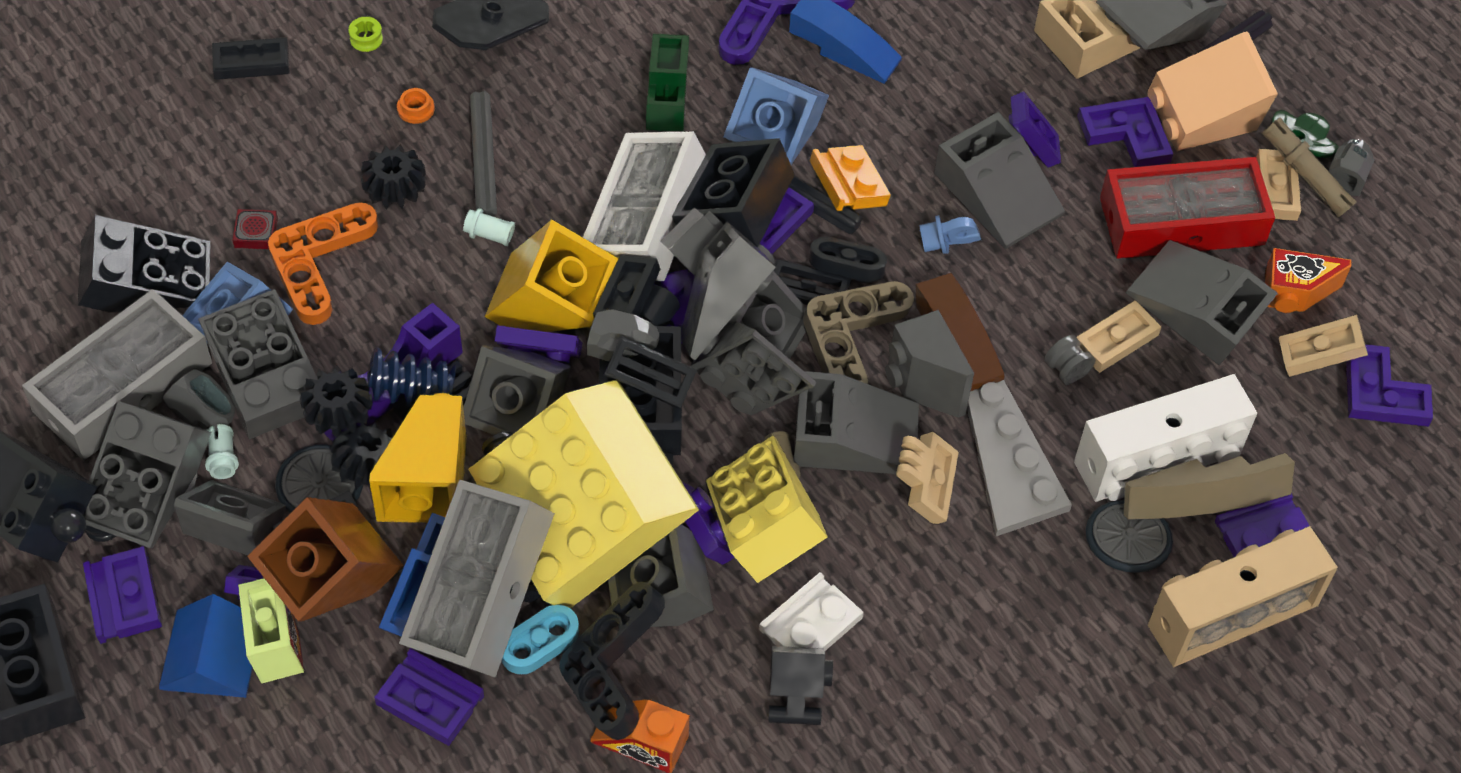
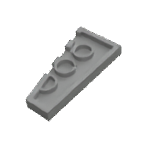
[967,380,1072,537]

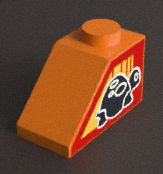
[1265,248,1351,313]
[591,700,690,773]

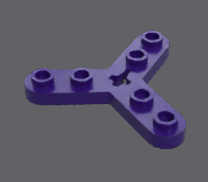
[718,0,855,65]

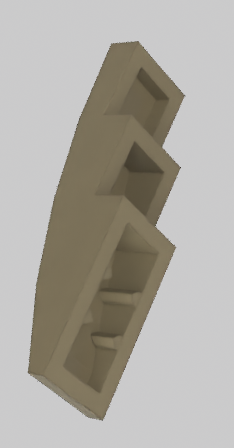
[1124,453,1295,520]

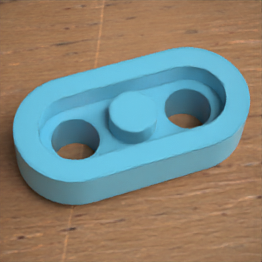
[502,605,579,675]

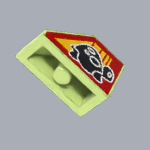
[238,578,304,684]

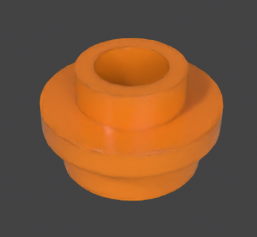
[397,88,435,124]

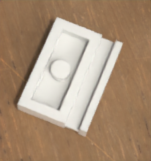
[759,573,864,652]

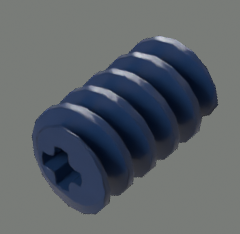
[366,348,456,407]

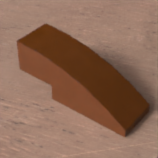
[916,273,1004,391]

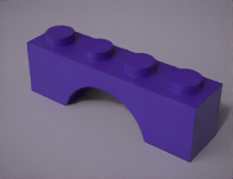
[314,303,463,442]

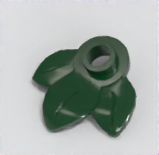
[1271,110,1339,158]

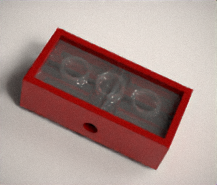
[1100,157,1276,259]

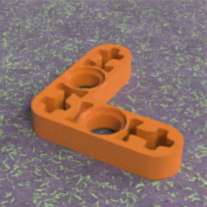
[268,203,378,325]

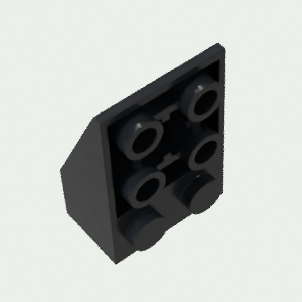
[78,215,210,312]

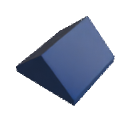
[159,594,253,698]

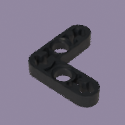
[559,582,665,740]

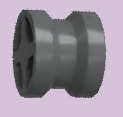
[1044,335,1096,385]

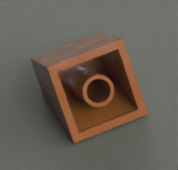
[247,497,404,622]

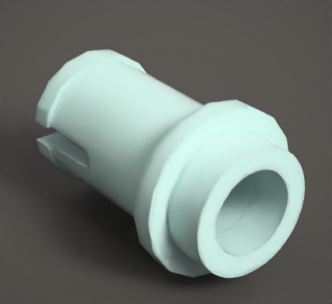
[463,208,515,246]
[205,424,239,479]

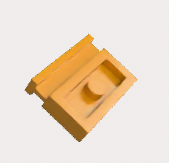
[810,145,891,211]

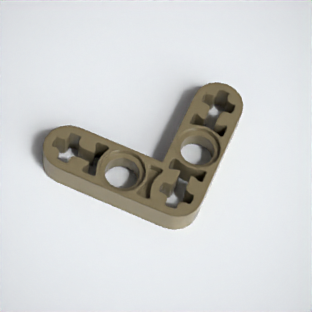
[803,281,914,384]

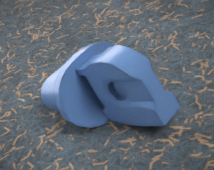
[919,215,981,254]

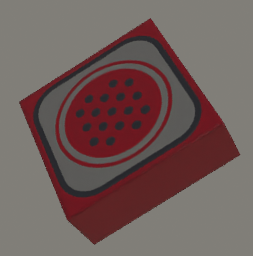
[232,209,278,249]

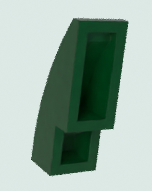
[646,34,689,132]

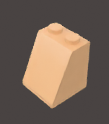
[1148,31,1278,152]

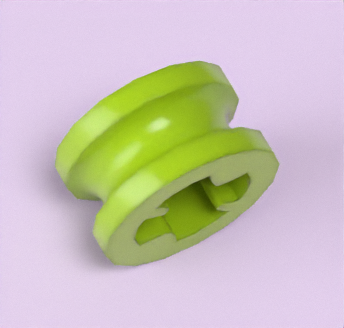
[348,17,383,52]

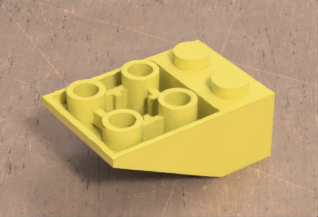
[706,436,827,583]

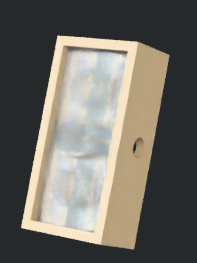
[1148,526,1338,667]

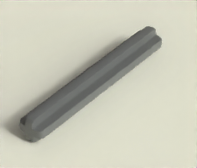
[470,91,497,217]

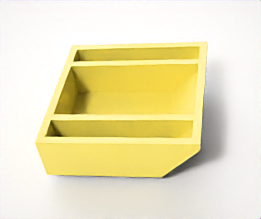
[468,380,699,608]

